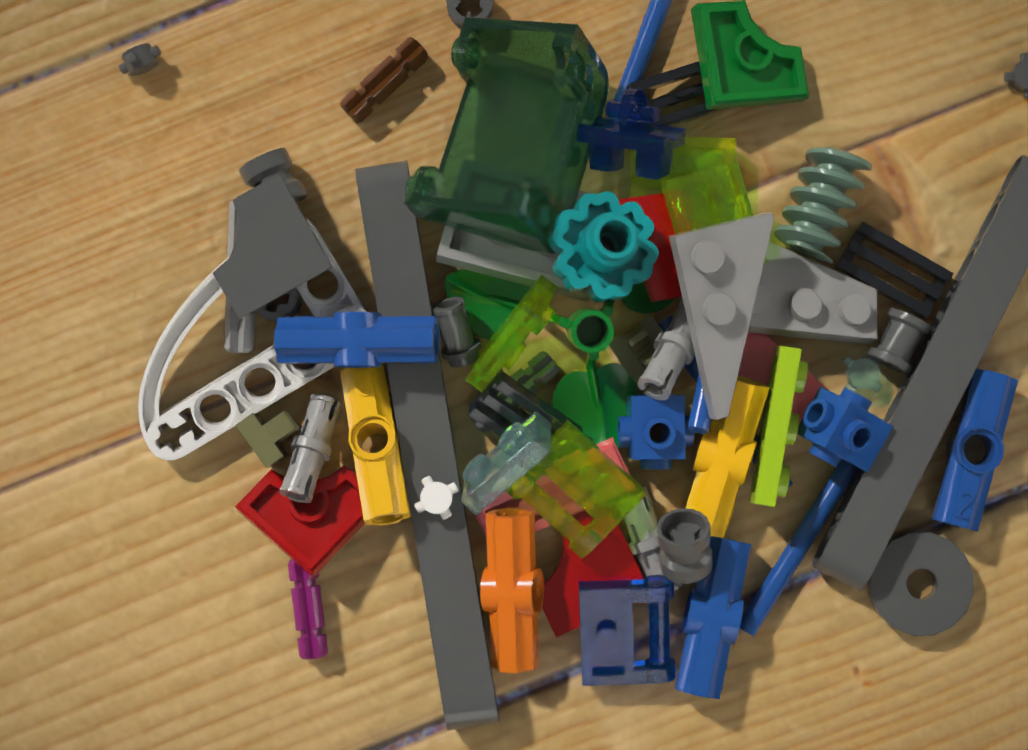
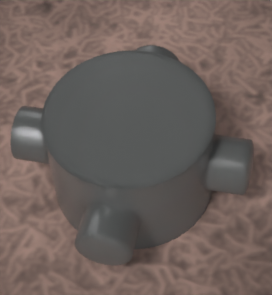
[119,43,161,76]
[1004,53,1028,98]

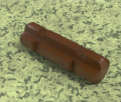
[340,37,428,123]

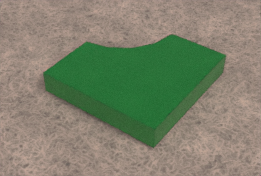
[691,0,809,110]

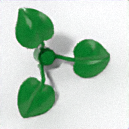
[444,269,674,448]

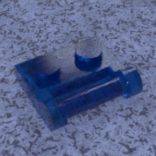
[579,574,676,686]

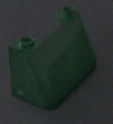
[404,17,609,254]

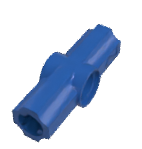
[274,312,440,368]
[931,368,1018,532]
[674,536,751,699]

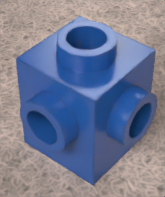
[797,387,893,473]
[617,394,694,469]

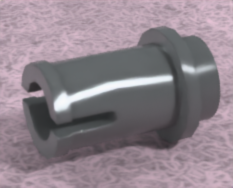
[431,297,482,367]

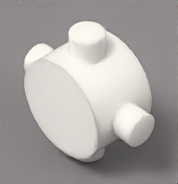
[414,475,459,520]

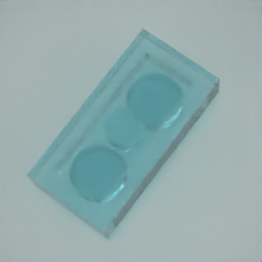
[461,411,551,515]

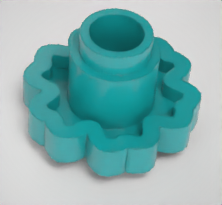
[548,191,659,303]

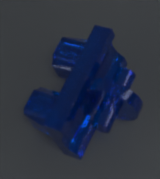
[577,88,686,180]

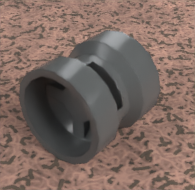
[239,148,308,204]
[656,508,713,584]

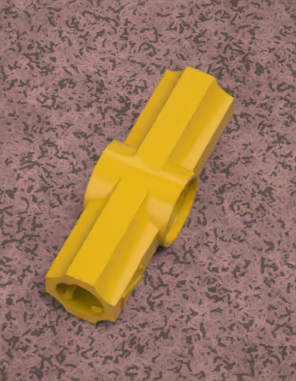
[340,363,410,526]
[685,376,770,538]

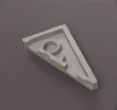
[669,212,774,420]

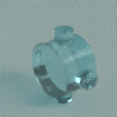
[843,356,883,393]

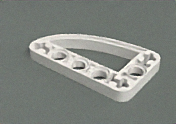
[138,218,367,460]

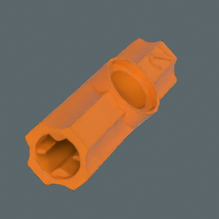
[480,507,544,673]

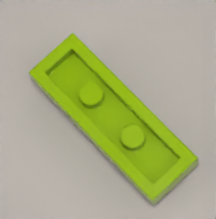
[749,346,808,507]

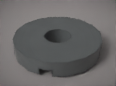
[868,532,974,636]

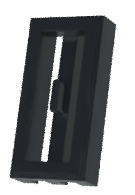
[626,61,727,136]
[835,222,953,319]
[468,371,583,467]

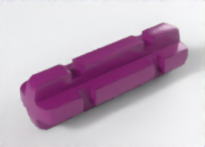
[288,560,328,660]

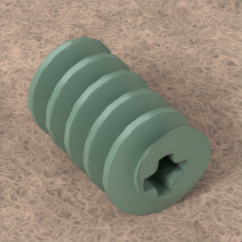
[774,147,872,263]

